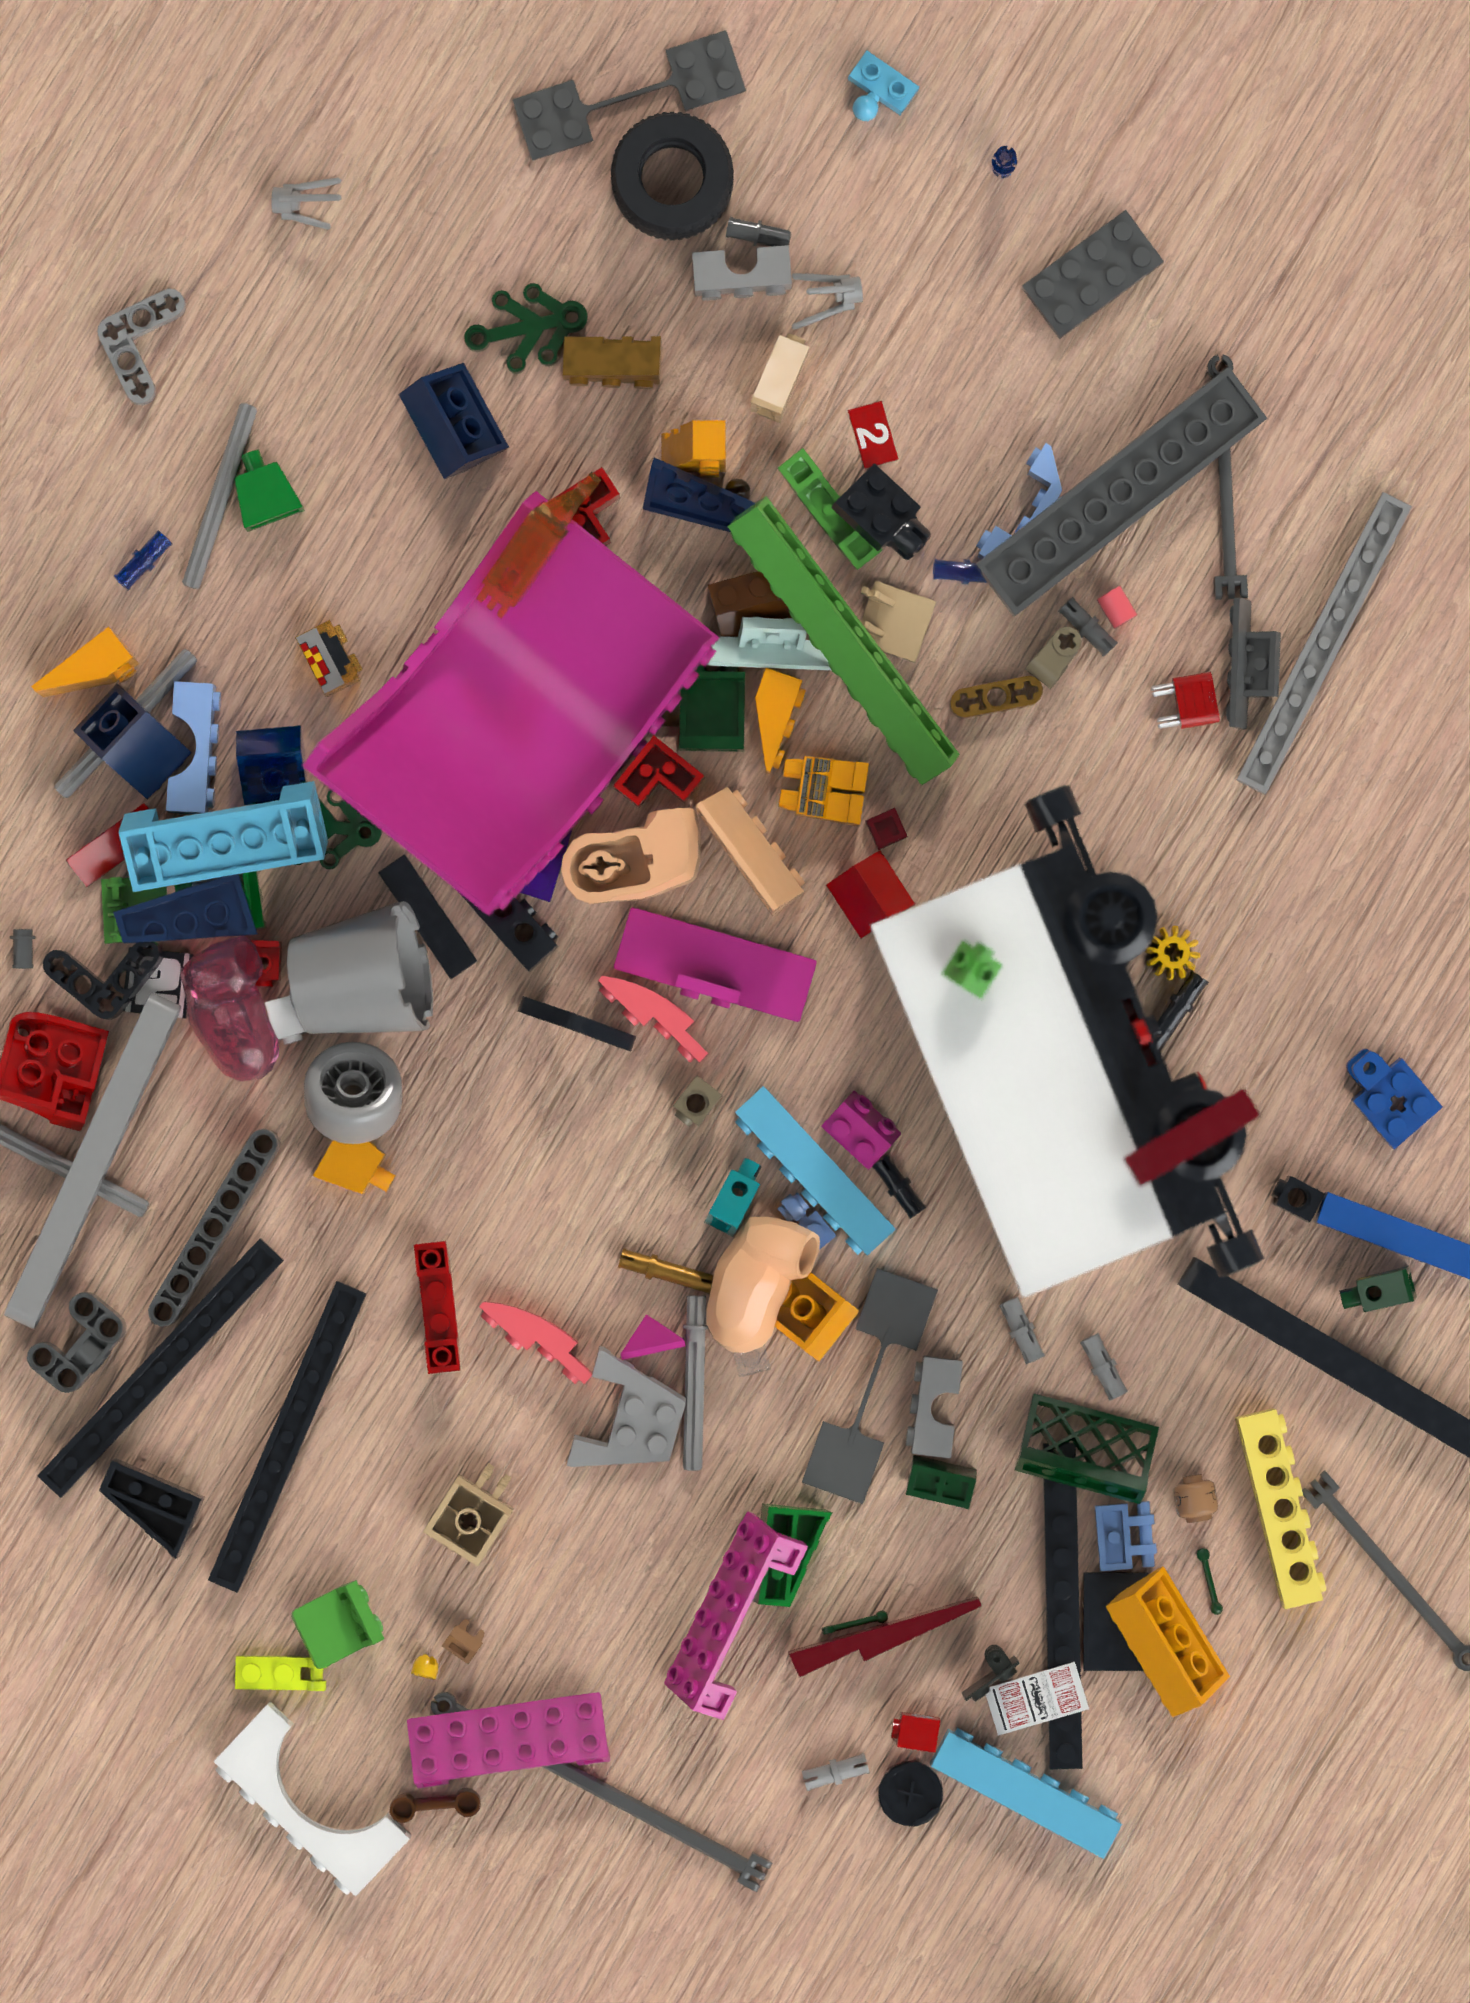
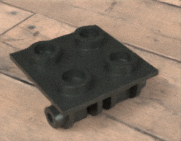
[962,1645,1020,1702]

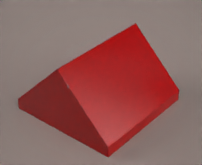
[826,850,915,939]

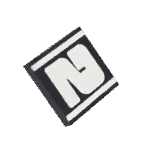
[123,947,194,1019]

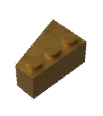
[563,336,662,389]

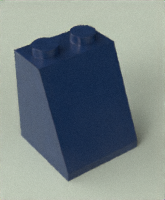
[73,683,192,800]

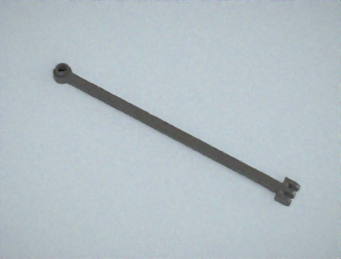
[431,1692,773,1892]

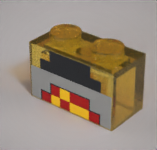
[295,620,363,697]

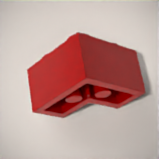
[550,467,621,546]
[613,735,705,808]

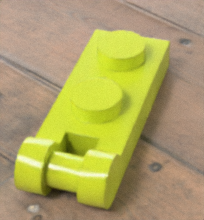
[235,1656,327,1691]

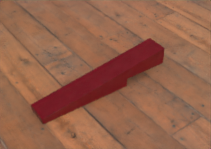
[788,1596,982,1677]

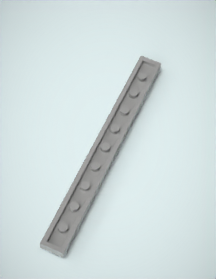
[1236,492,1412,795]

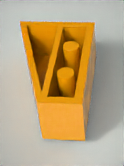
[661,420,726,478]

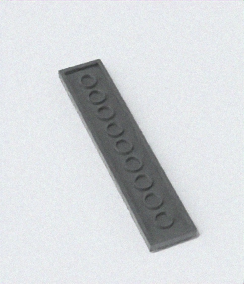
[974,367,1267,616]

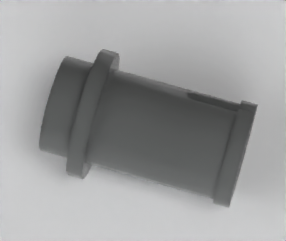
[10,929,36,969]

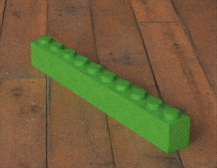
[728,496,960,785]

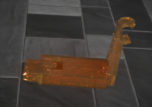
[476,472,601,619]

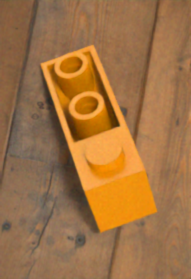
[755,668,806,774]

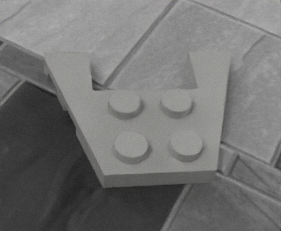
[567,1346,686,1467]

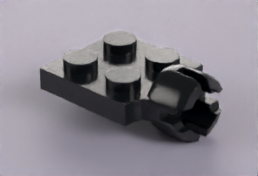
[831,463,931,560]

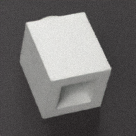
[265,996,307,1045]

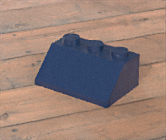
[398,363,509,479]

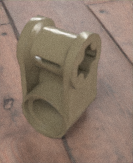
[1025,627,1082,689]

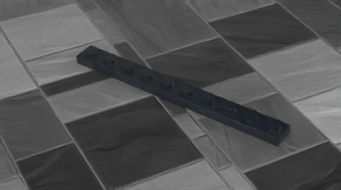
[37,1238,284,1498]
[208,1281,367,1593]
[1043,1442,1083,1770]

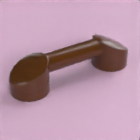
[390,1788,481,1823]

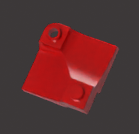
[0,1012,109,1132]

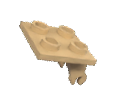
[860,581,936,663]

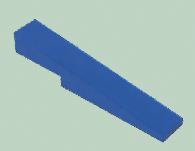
[1314,1192,1470,1279]

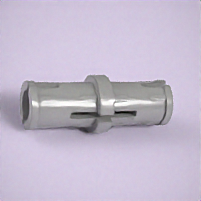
[999,1297,1045,1364]
[1080,1333,1128,1401]
[802,1753,870,1791]

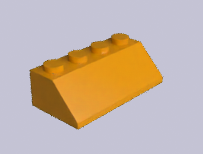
[1106,1566,1230,1718]

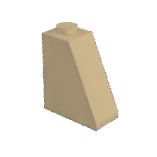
[750,334,809,423]

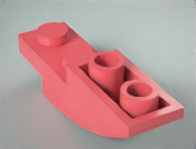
[598,976,708,1063]
[479,1301,592,1384]

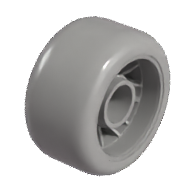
[304,1042,402,1144]

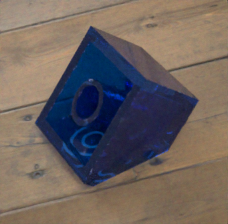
[236,725,307,805]

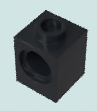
[1271,1176,1325,1222]

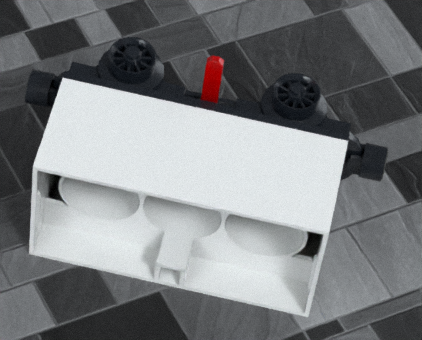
[870,785,1264,1298]

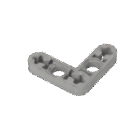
[97,289,186,406]

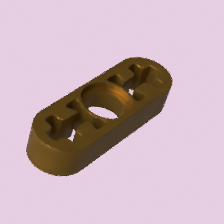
[950,676,1043,718]

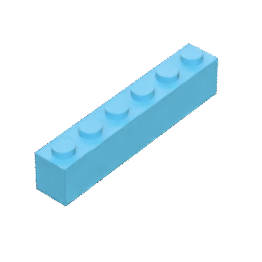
[735,1086,896,1256]
[930,1727,1122,1859]

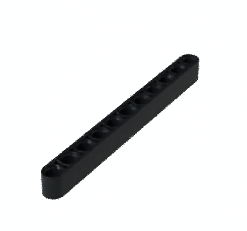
[1177,1257,1470,1458]

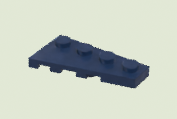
[642,457,755,532]
[113,874,258,944]

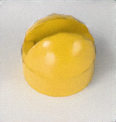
[411,1654,439,1680]

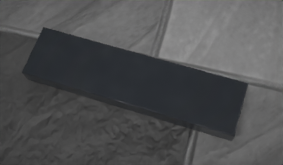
[378,854,478,979]

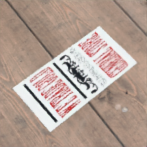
[986,1662,1089,1736]

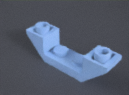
[976,443,1062,559]

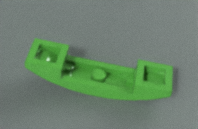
[777,448,882,570]

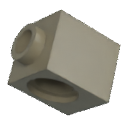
[673,1076,723,1127]

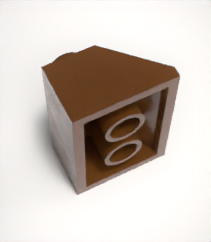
[708,571,793,637]

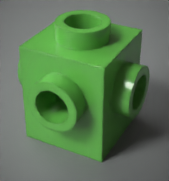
[941,940,1003,999]

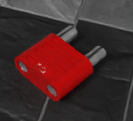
[1151,672,1220,729]

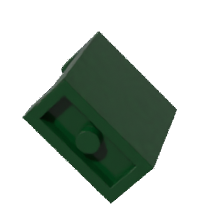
[679,665,745,752]

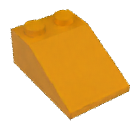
[31,626,140,697]
[775,1272,859,1361]

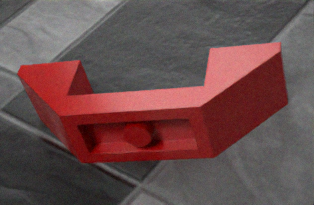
[414,1241,461,1374]

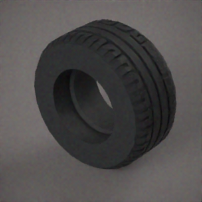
[611,112,734,241]

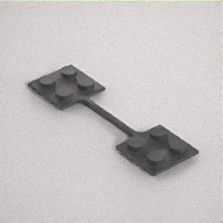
[512,30,746,161]
[802,1268,938,1504]

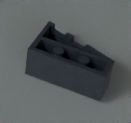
[99,1458,205,1559]

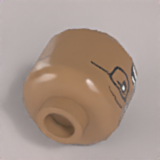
[1173,1474,1218,1523]

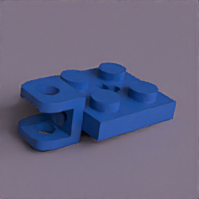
[1346,1049,1443,1149]

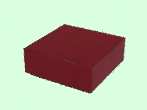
[865,808,908,851]

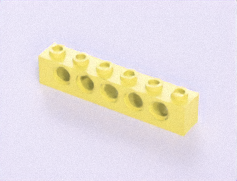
[1235,1408,1326,1609]

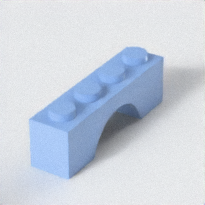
[166,681,221,814]

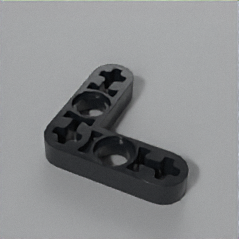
[43,942,164,1020]
[518,996,637,1052]

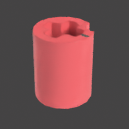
[1097,586,1137,629]

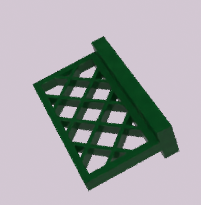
[1014,1394,1159,1504]

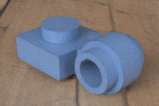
[777,1192,836,1250]

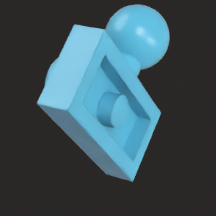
[848,51,919,121]

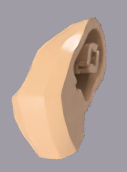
[561,808,701,904]
[707,1217,820,1353]

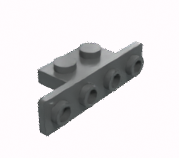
[1226,598,1281,729]

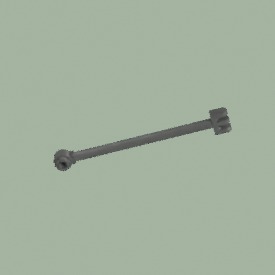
[1207,354,1248,600]
[1302,1470,1470,1671]

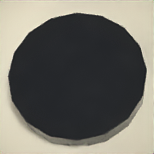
[879,1761,943,1826]

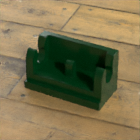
[906,1455,977,1509]

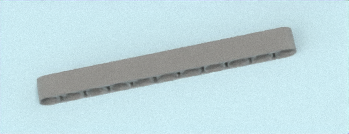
[4,993,182,1329]

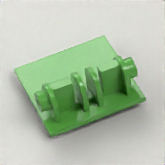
[101,877,167,944]

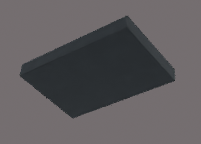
[1083,1572,1149,1671]

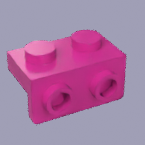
[821,1091,901,1170]

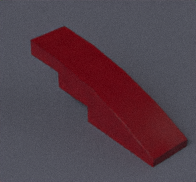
[1122,1087,1261,1188]

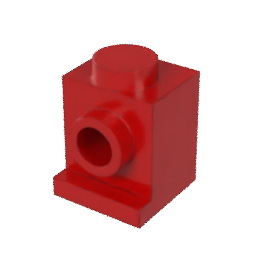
[246,940,282,987]

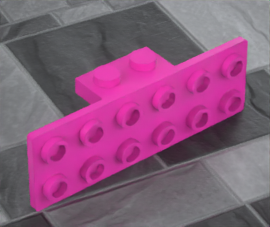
[614,907,817,1022]

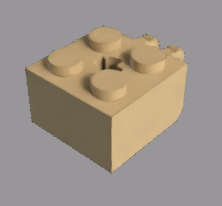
[423,1463,514,1566]

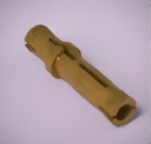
[617,1248,714,1295]

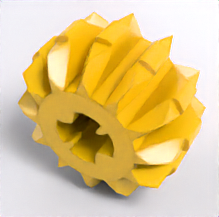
[1145,925,1200,981]

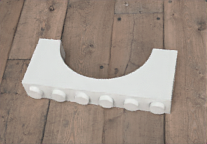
[214,1702,411,1896]

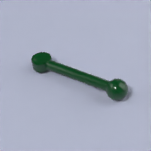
[1197,1548,1223,1615]
[821,1610,888,1635]

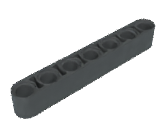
[148,1129,280,1326]

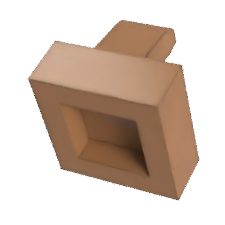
[442,1619,485,1664]

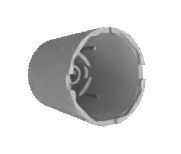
[287,901,433,1034]

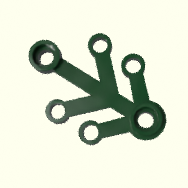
[464,283,588,374]
[295,781,382,869]

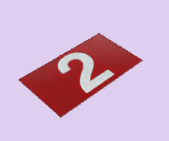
[848,401,898,469]

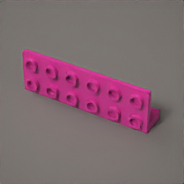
[664,1511,808,1720]
[407,1692,611,1789]

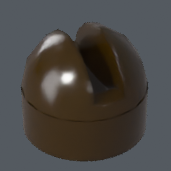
[725,479,750,499]

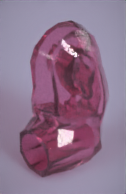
[180,935,279,1081]

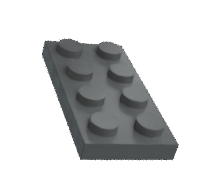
[1021,210,1164,339]

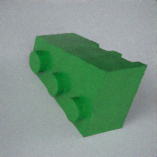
[753,1503,832,1607]

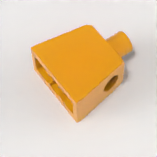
[313,1140,396,1194]

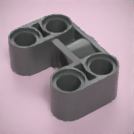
[27,1292,127,1393]

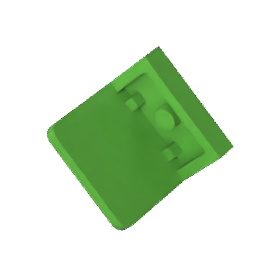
[291,1580,384,1669]

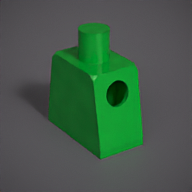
[235,450,305,532]

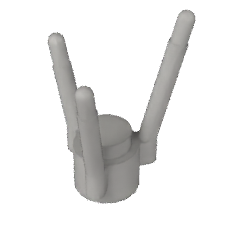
[271,178,342,230]
[791,273,863,330]

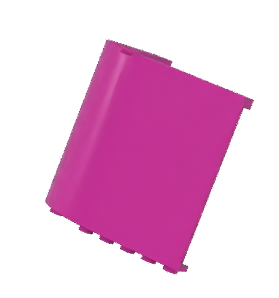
[303,491,719,916]

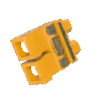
[778,756,869,826]

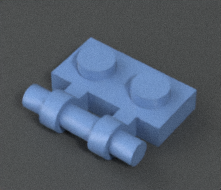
[1094,1501,1157,1571]

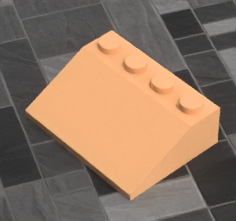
[696,787,805,916]

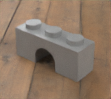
[692,245,792,301]
[906,1356,963,1459]

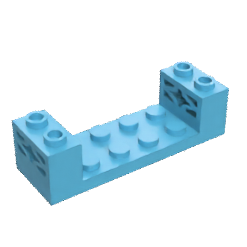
[119,781,328,892]

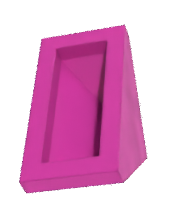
[621,1314,686,1360]

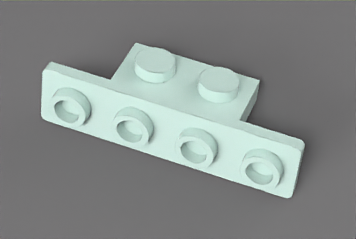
[707,617,832,671]

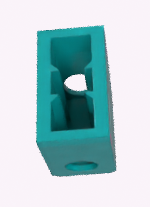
[704,1158,762,1237]

